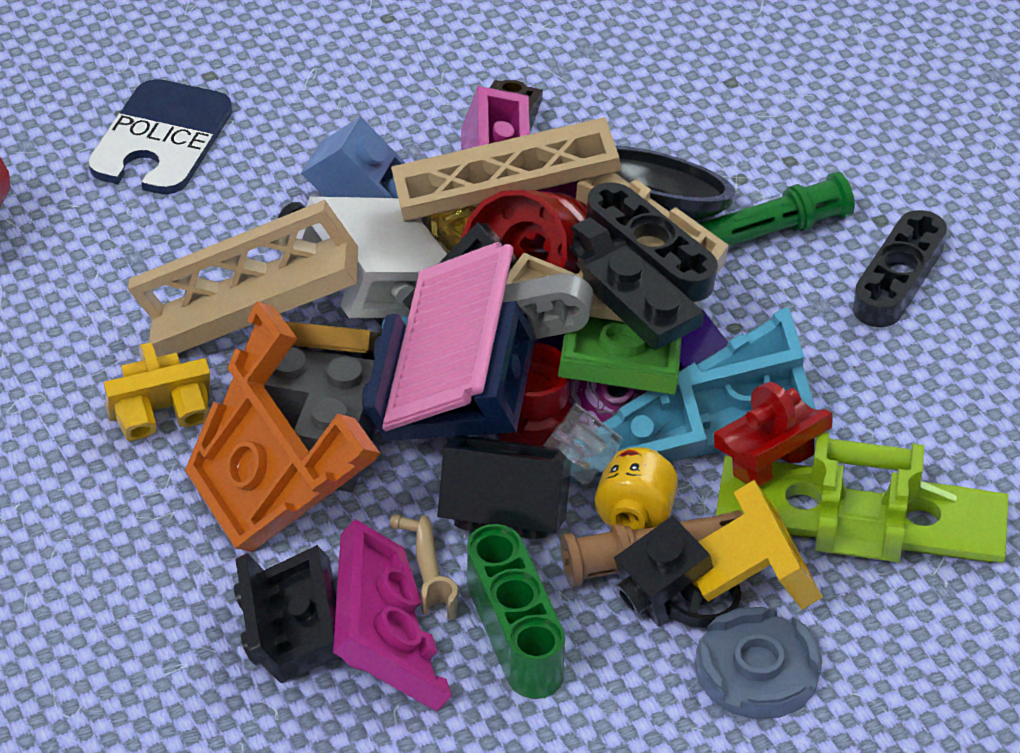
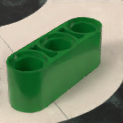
[467,524,565,699]

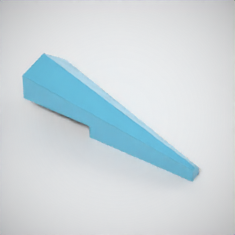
[561,307,816,482]

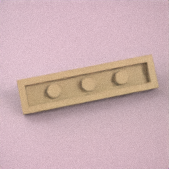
[391,117,621,221]
[128,200,358,357]

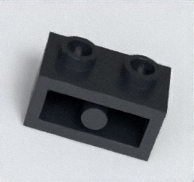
[437,436,573,539]

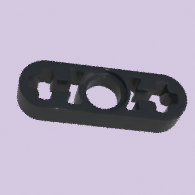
[585,183,718,302]
[853,210,947,327]

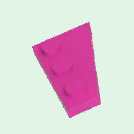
[333,519,452,712]

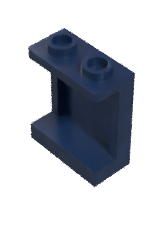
[362,301,536,441]

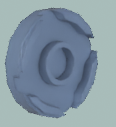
[695,607,823,719]

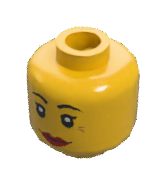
[594,447,678,530]

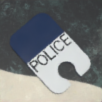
[88,79,232,194]

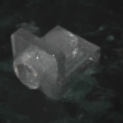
[543,403,623,485]

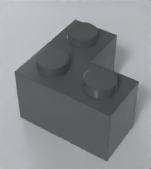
[264,347,377,493]

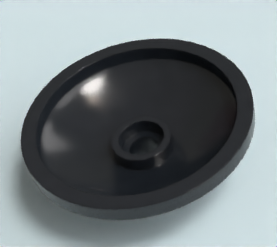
[615,145,736,221]

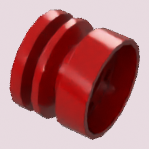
[461,190,587,274]

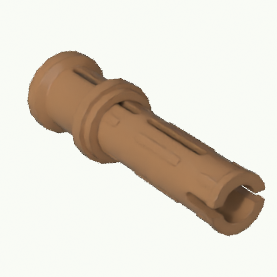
[560,510,743,588]

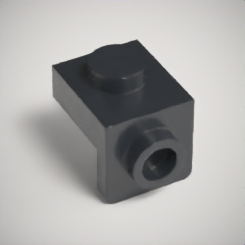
[614,515,713,627]

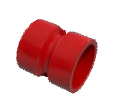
[498,343,570,448]

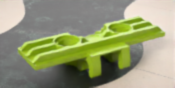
[715,432,1009,563]

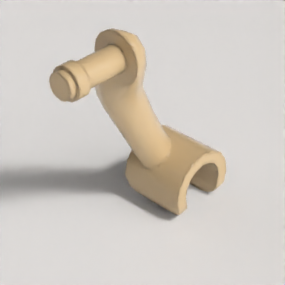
[390,514,459,620]

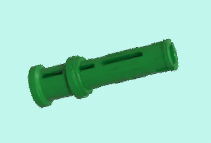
[697,171,855,247]

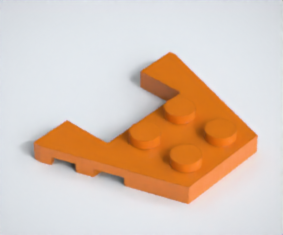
[185,301,380,552]

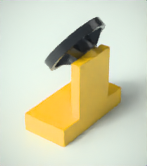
[664,480,823,628]

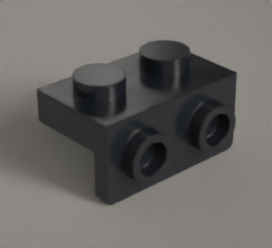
[234,545,339,683]

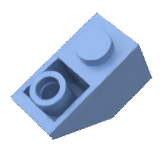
[301,117,405,198]

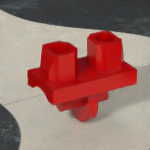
[714,382,833,487]

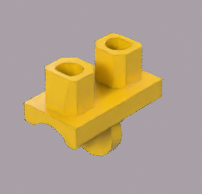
[104,342,210,441]

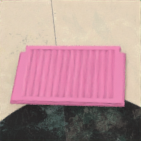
[382,242,514,431]

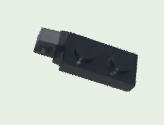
[569,218,704,350]

